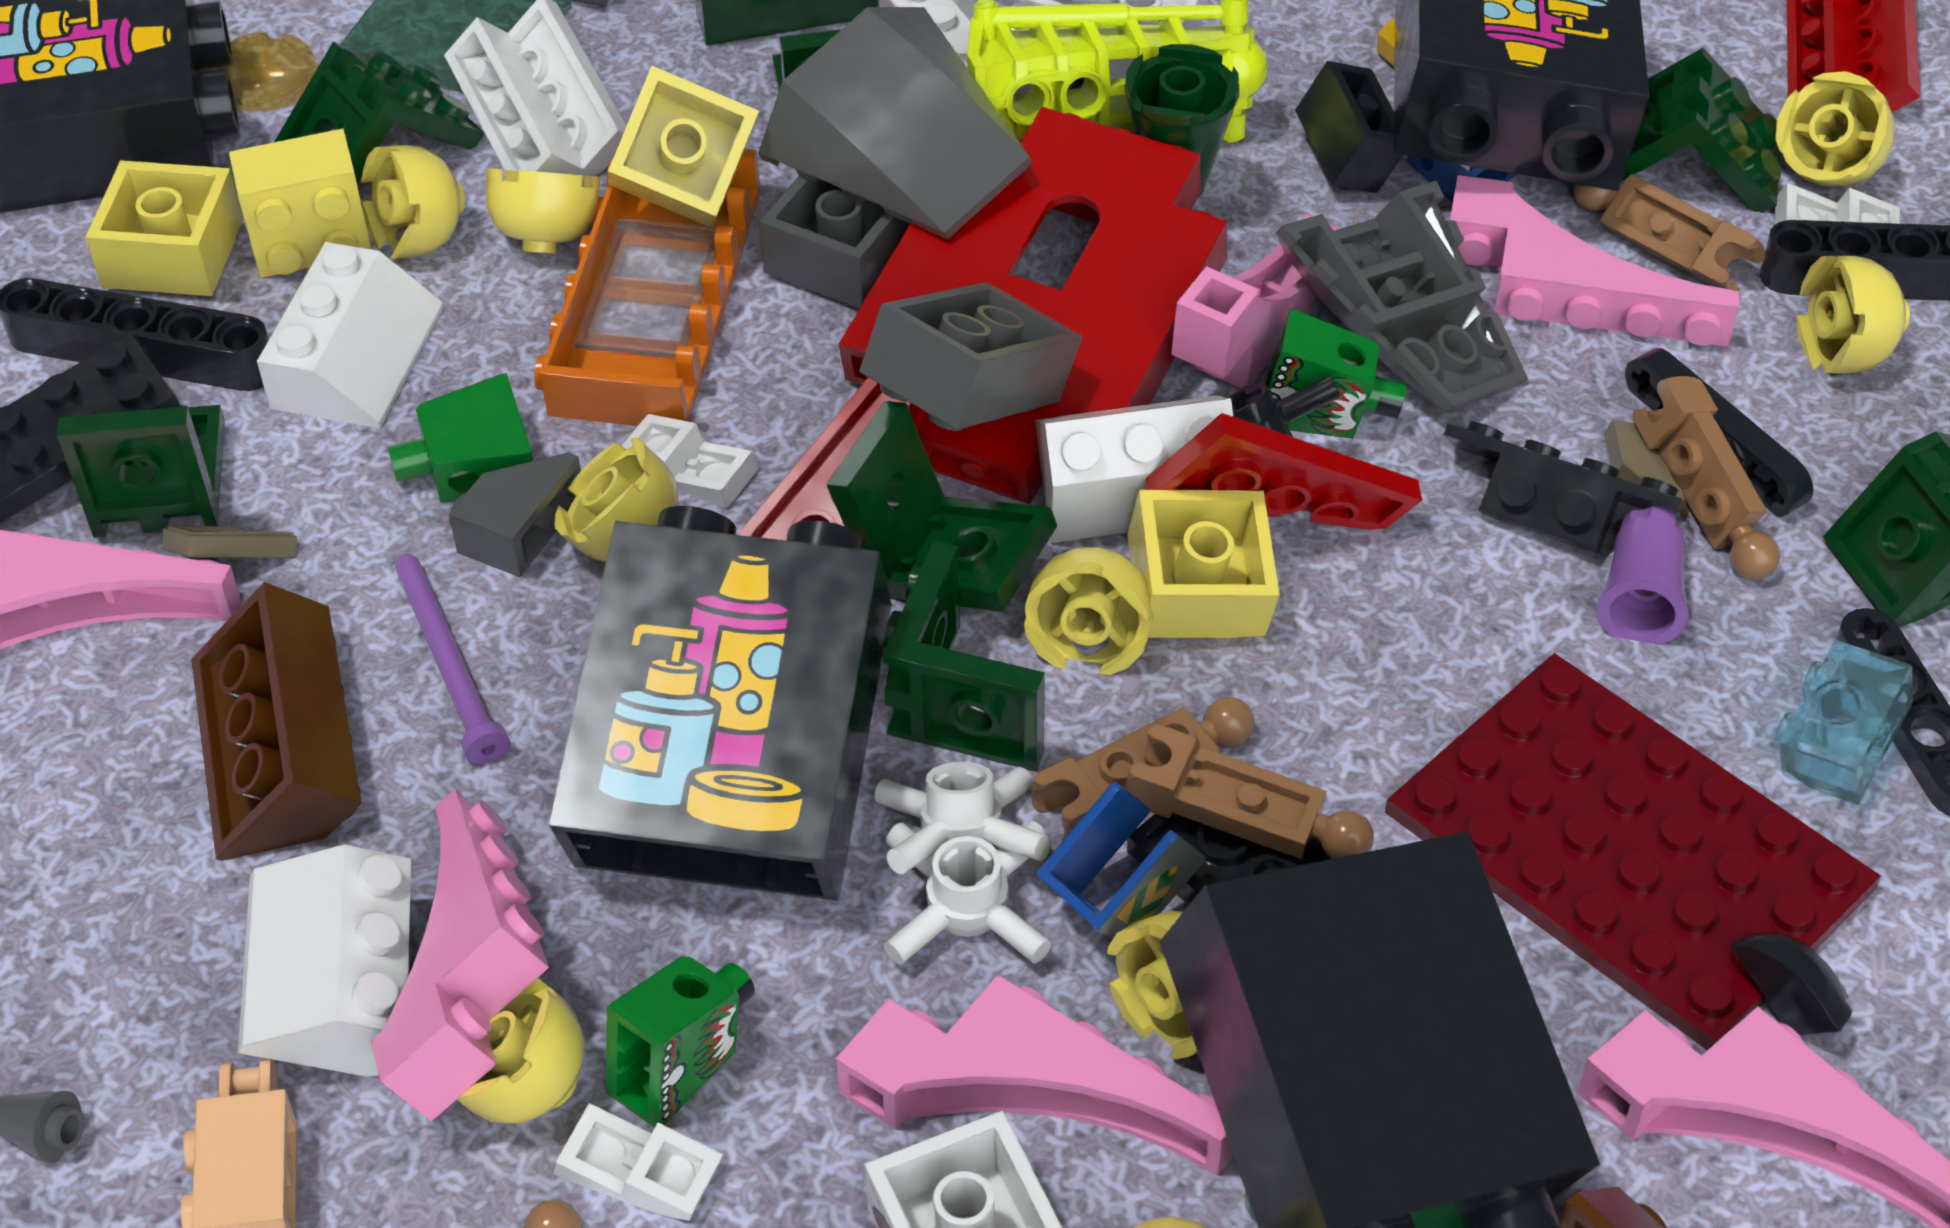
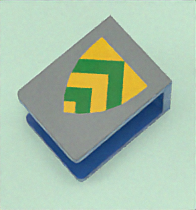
[1035,782,1206,940]

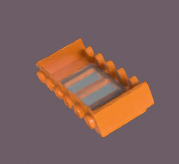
[534,149,761,426]

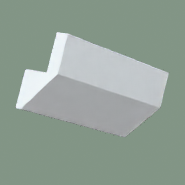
[444,0,627,177]

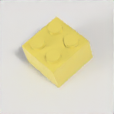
[607,66,759,228]
[229,129,371,278]
[85,161,244,296]
[1127,490,1280,638]

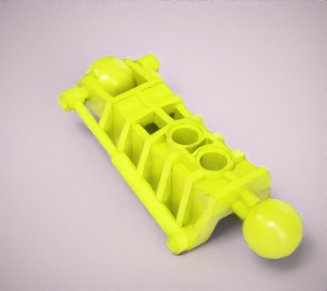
[967,0,1269,143]

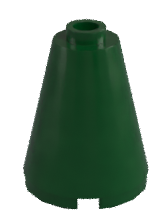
[1125,44,1239,197]

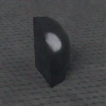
[1730,932,1852,1035]

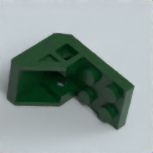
[1823,431,1950,627]

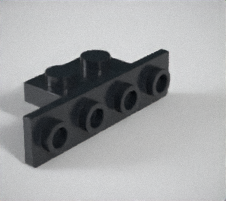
[1444,421,1689,554]

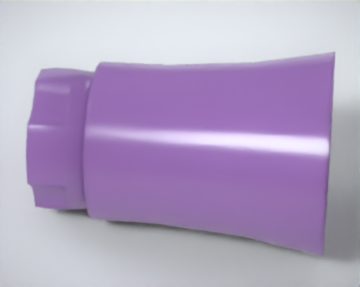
[1597,506,1688,645]

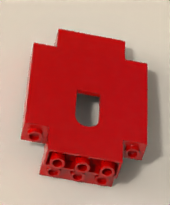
[838,107,1228,505]

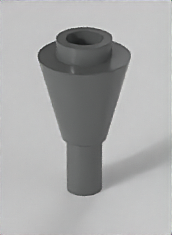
[0,1091,84,1163]

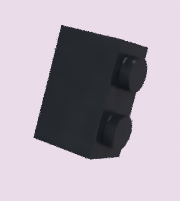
[1295,60,1403,193]

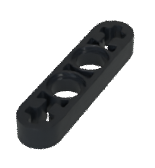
[1625,348,1814,517]
[1835,608,1950,816]

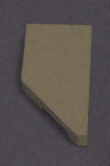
[1604,419,1686,525]
[162,526,297,558]

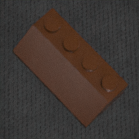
[191,582,361,861]

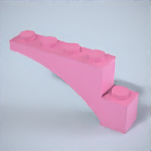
[1450,175,1740,347]
[1171,214,1341,389]
[0,530,242,649]
[371,789,549,1122]
[836,975,1233,1175]
[1578,1007,1950,1228]

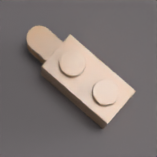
[181,1058,298,1228]

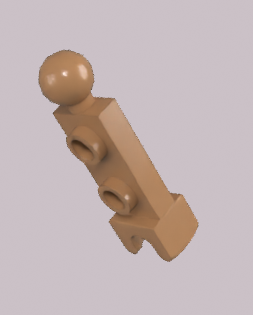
[1573,174,1765,291]
[1632,376,1780,581]
[1031,697,1255,842]
[1126,724,1374,859]

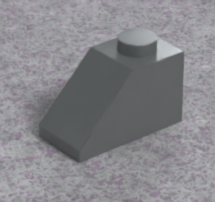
[449,453,581,577]

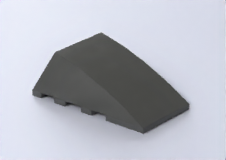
[758,7,1032,240]
[1276,180,1528,413]

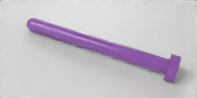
[395,554,511,766]

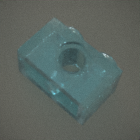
[1774,640,1913,805]

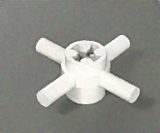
[874,762,1051,874]
[883,821,1051,965]

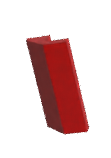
[1787,0,1921,113]

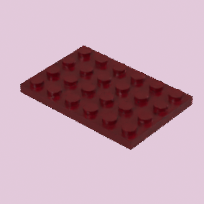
[1385,653,1881,1050]

